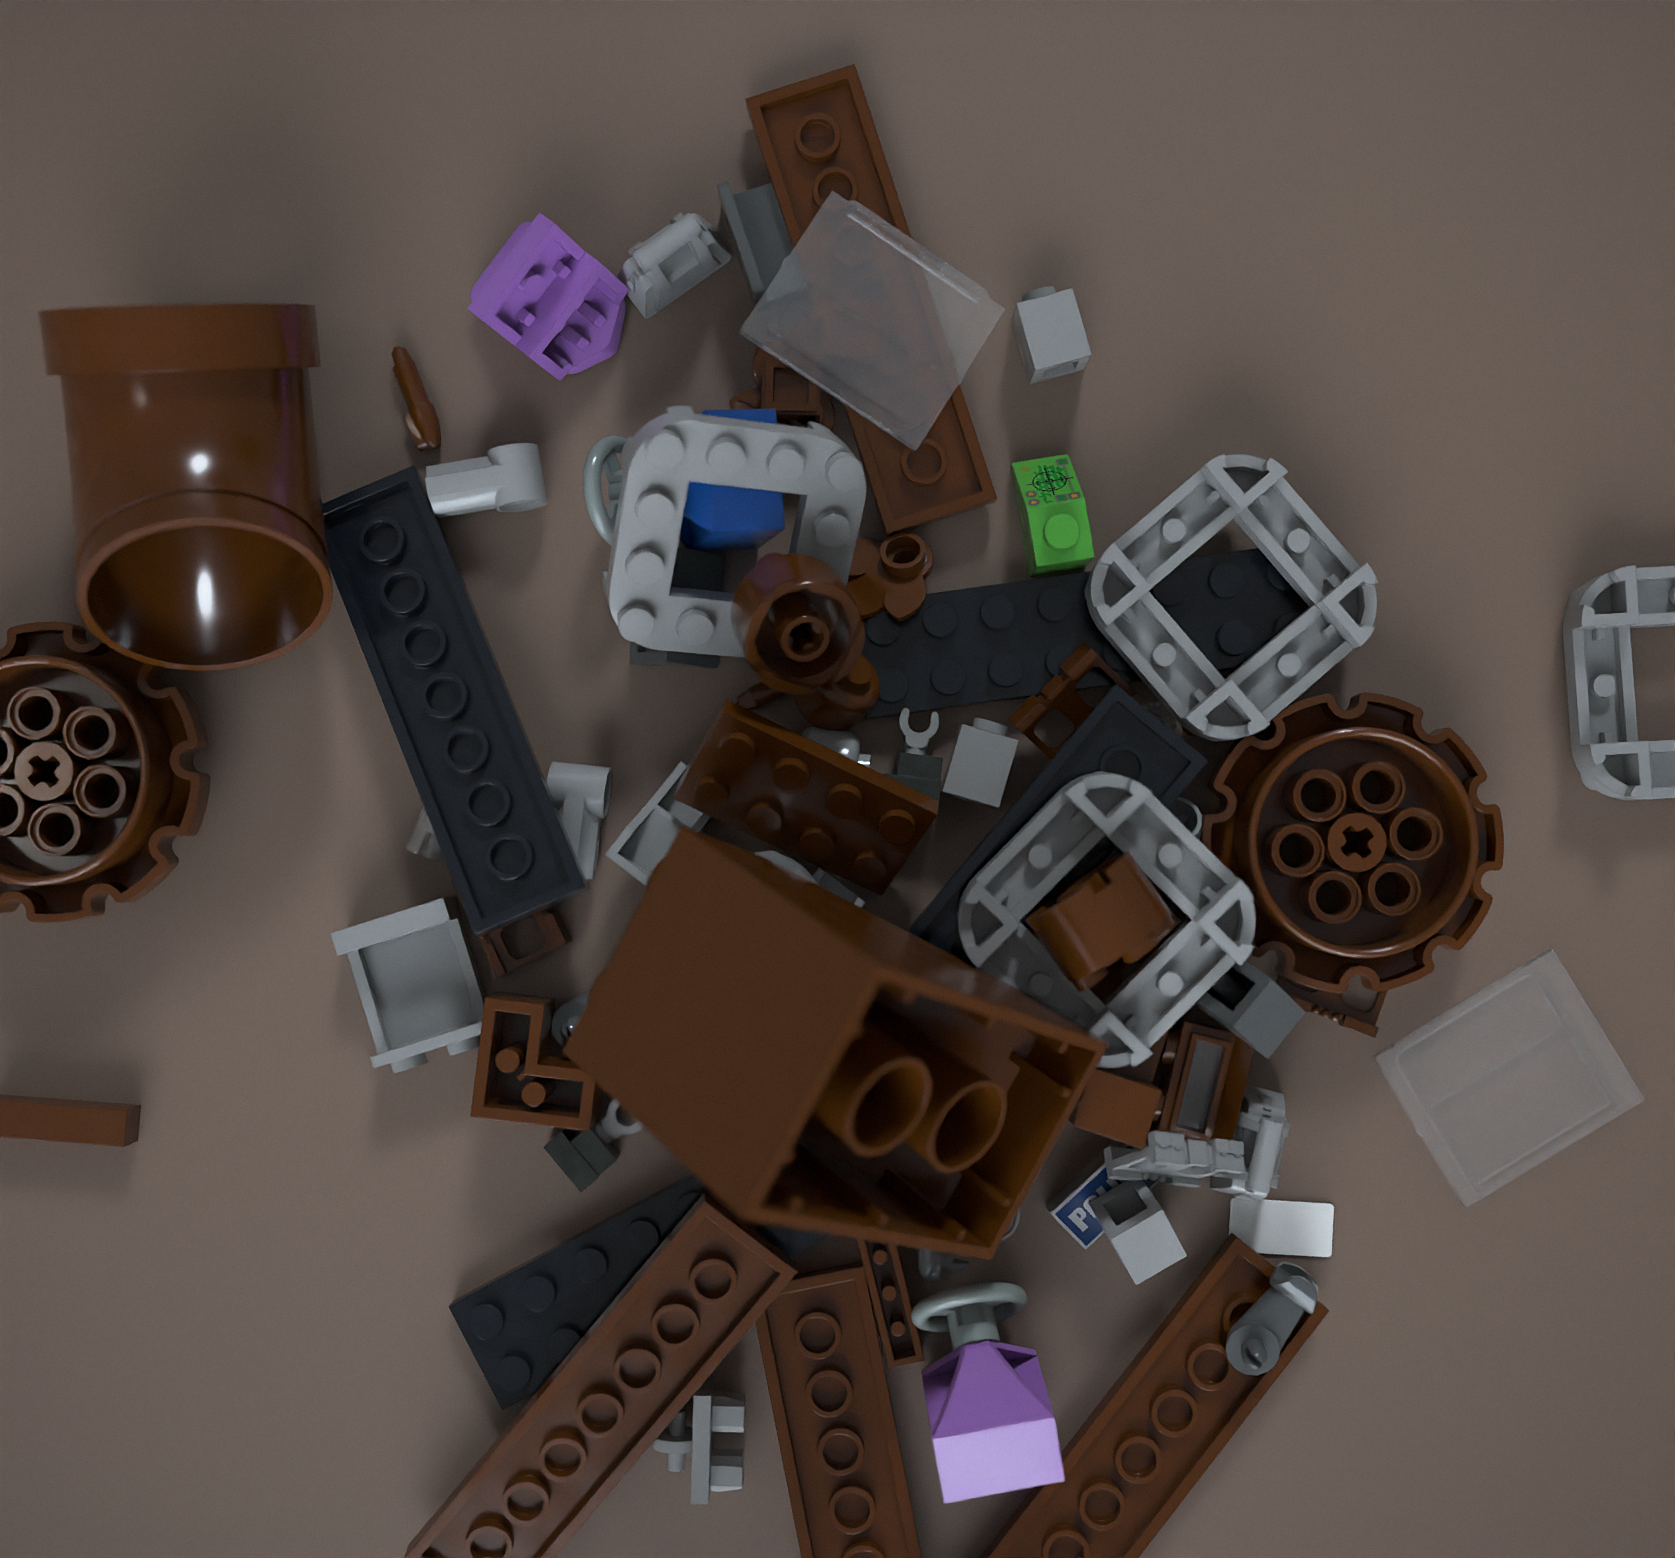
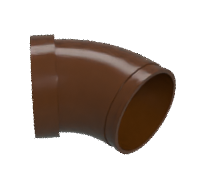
[38,304,333,671]

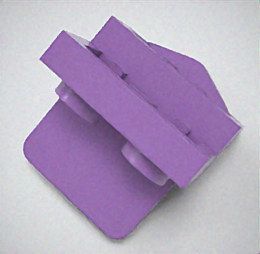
[467,212,630,382]

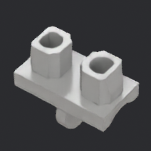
[651,1378,746,1504]

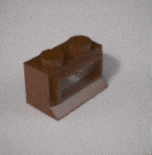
[1150,1018,1255,1145]

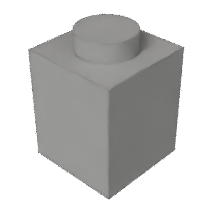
[1011,286,1092,385]
[940,718,1019,809]
[1089,1179,1187,1285]

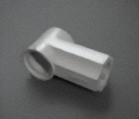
[425,443,547,518]
[547,761,612,879]

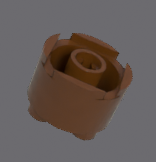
[731,553,865,695]
[1026,851,1175,992]

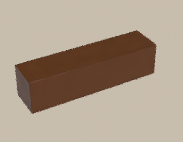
[0,1094,141,1147]
[857,1238,925,1370]

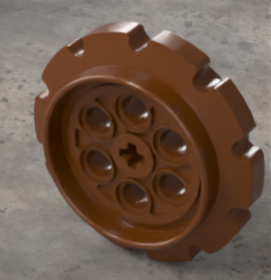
[0,621,211,923]
[1199,692,1504,993]

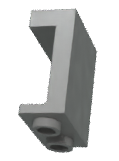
[330,896,487,1073]

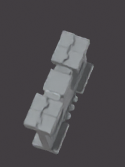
[1104,1131,1245,1188]

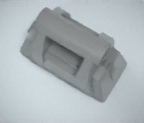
[617,212,731,319]
[1210,1085,1291,1201]

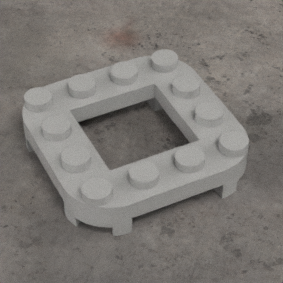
[603,406,866,658]
[1085,454,1378,742]
[1563,565,1675,800]
[956,771,1256,1068]

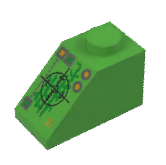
[1011,454,1095,577]

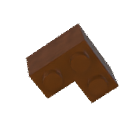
[470,991,602,1131]
[1068,1028,1170,1149]

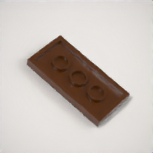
[673,699,939,896]

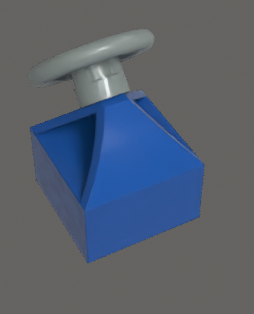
[583,409,785,551]

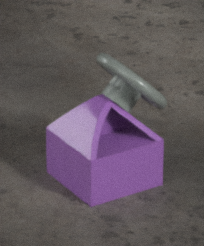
[911,1282,1065,1503]

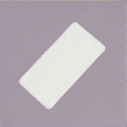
[1229,1198,1334,1257]

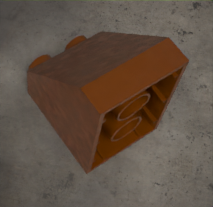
[563,826,1109,1260]

